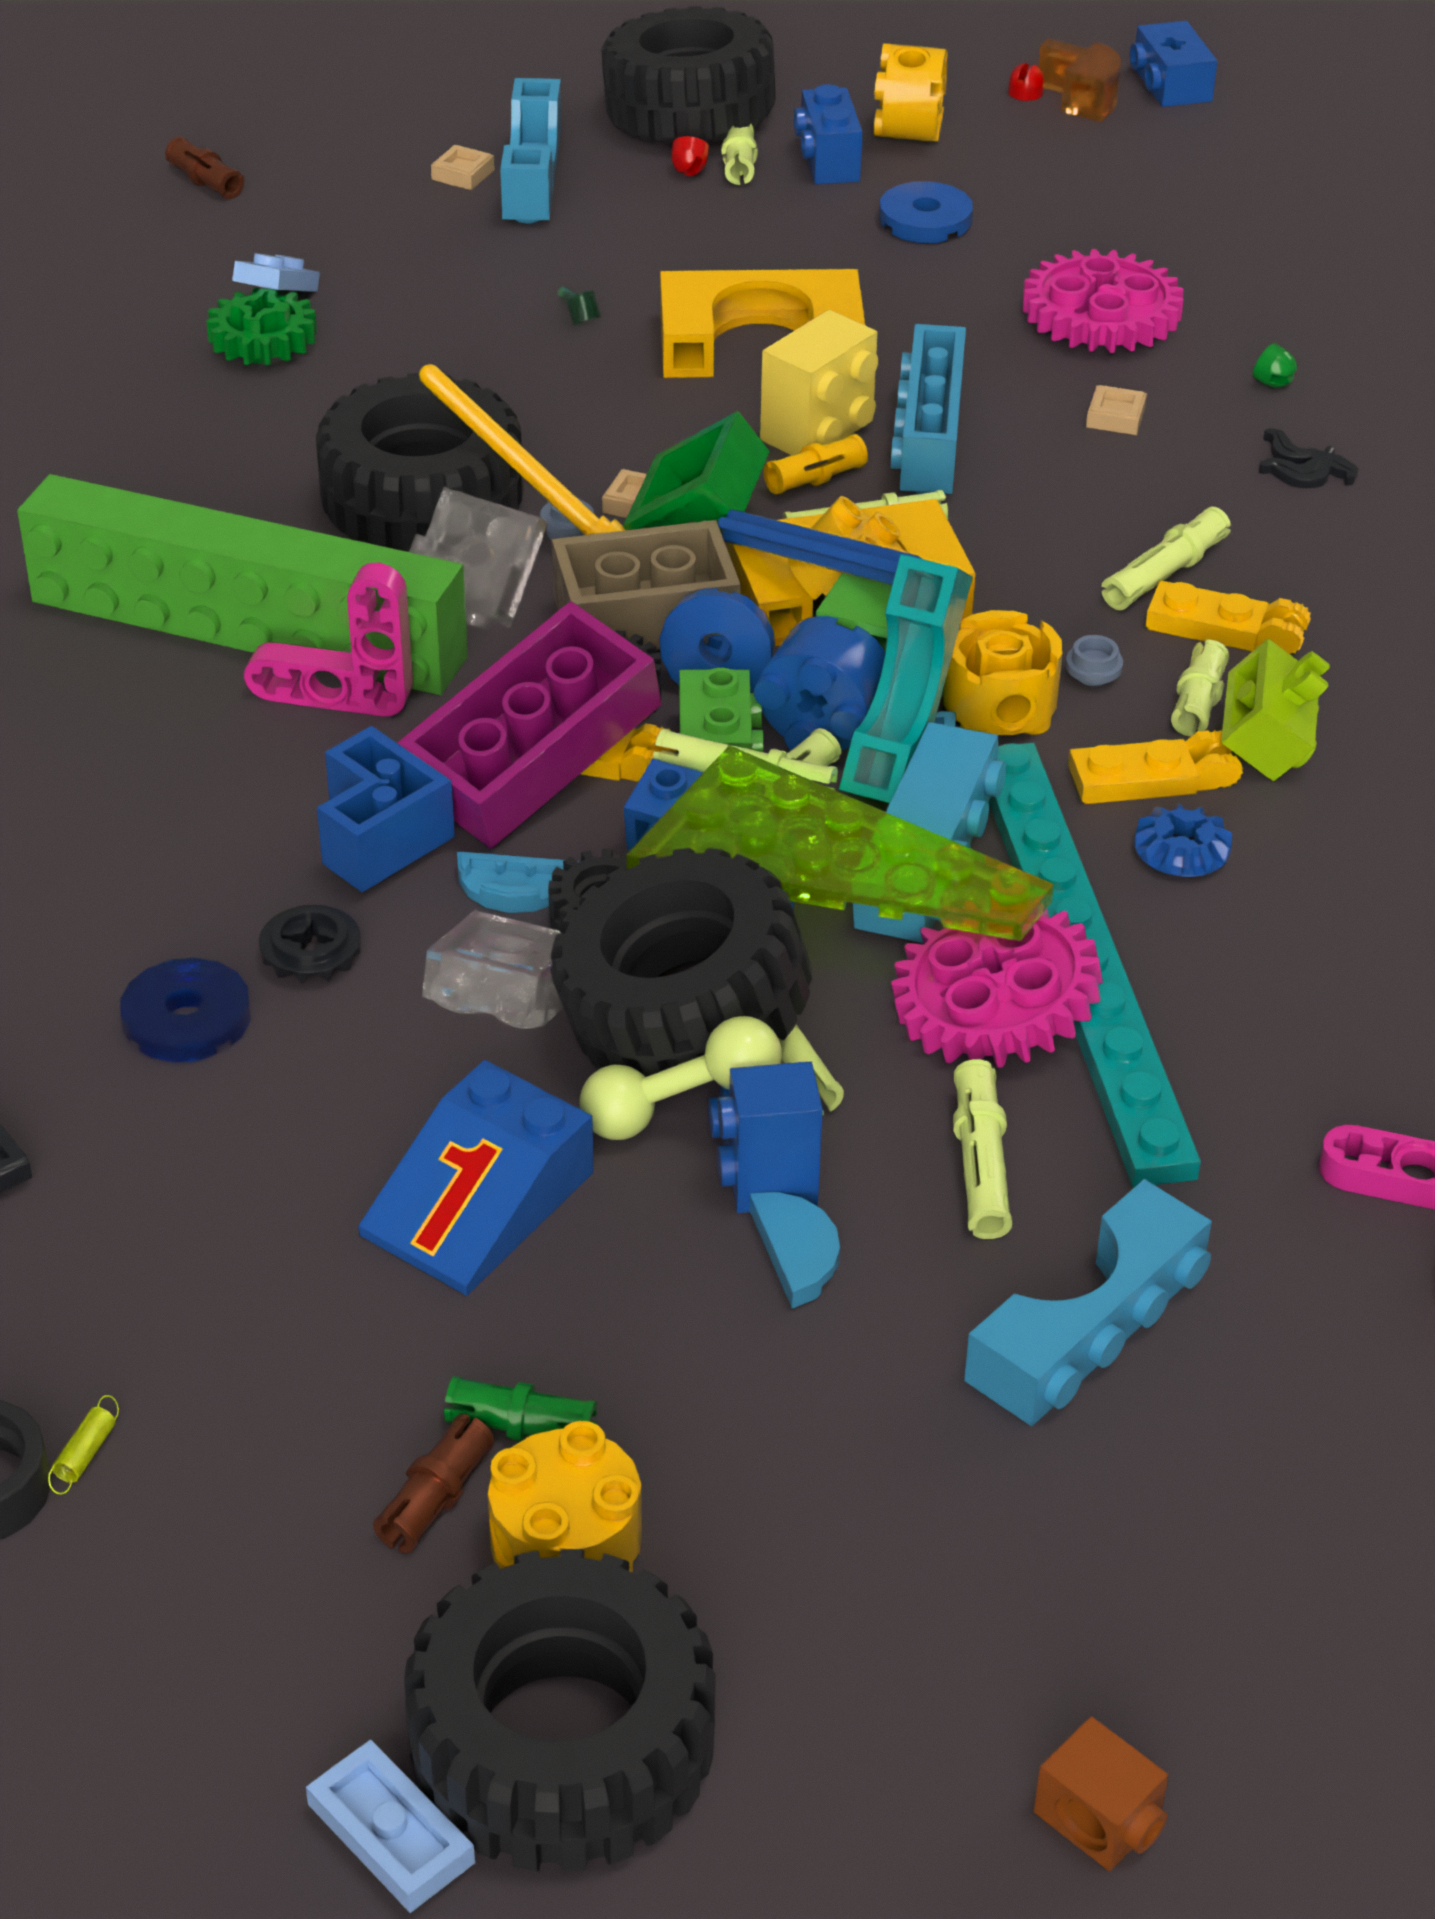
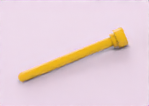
[419,364,626,535]

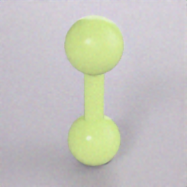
[580,1016,781,1140]

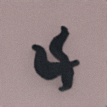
[1259,428,1359,488]

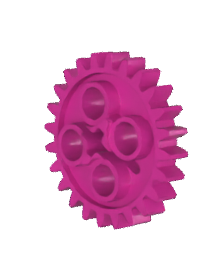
[1022,249,1184,353]
[891,899,1103,1068]

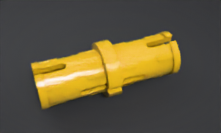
[763,434,868,495]

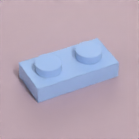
[232,253,320,292]
[306,1739,475,1913]

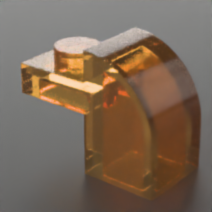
[1039,38,1121,122]

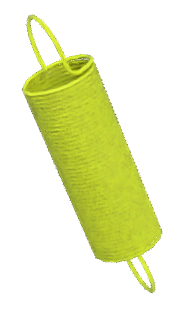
[48,1395,119,1495]

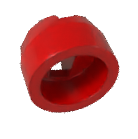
[1008,62,1045,101]
[671,136,709,176]

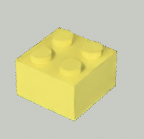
[760,309,878,455]

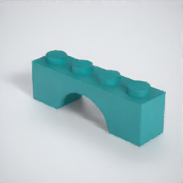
[839,554,973,803]

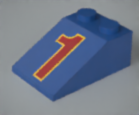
[358,1059,594,1296]

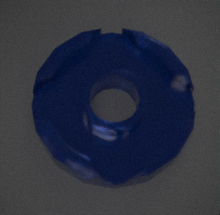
[120,958,251,1062]

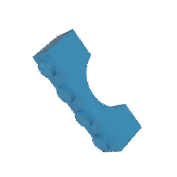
[500,78,562,224]
[964,1179,1212,1427]

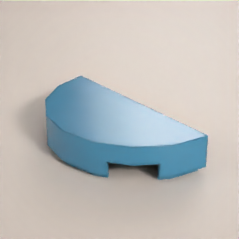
[457,852,579,913]
[749,1192,840,1309]

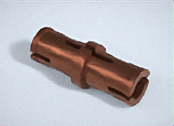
[165,136,245,199]
[373,1414,495,1553]

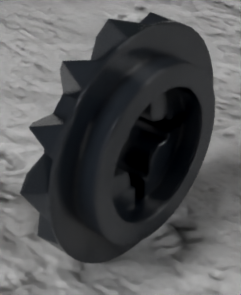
[259,905,361,984]

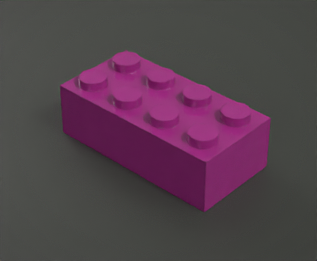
[397,601,662,849]

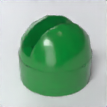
[1252,343,1297,389]

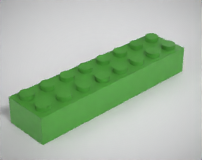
[17,474,468,696]

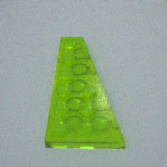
[626,745,1054,941]

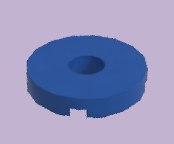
[879,181,973,244]
[659,588,775,693]

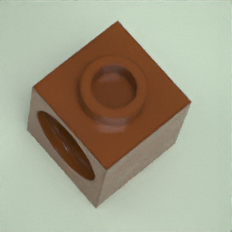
[1033,1716,1169,1872]

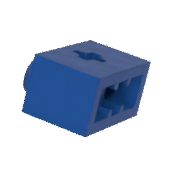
[1129,21,1218,107]

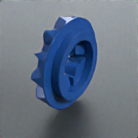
[1134,803,1232,877]

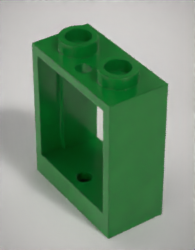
[623,411,770,533]

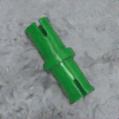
[444,1376,598,1442]

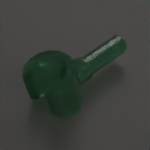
[558,286,601,325]

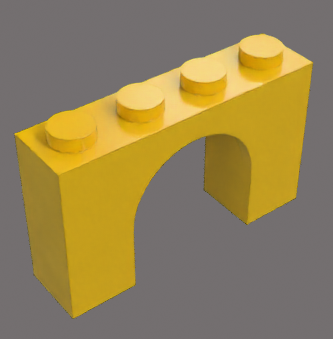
[660,269,866,378]
[725,499,976,647]

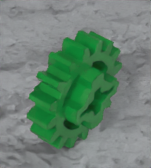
[206,288,317,365]

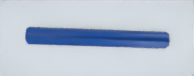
[718,510,922,585]

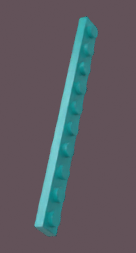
[988,743,1201,1188]

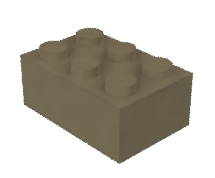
[552,520,741,652]

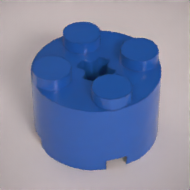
[754,616,885,750]

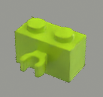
[1221,638,1330,782]

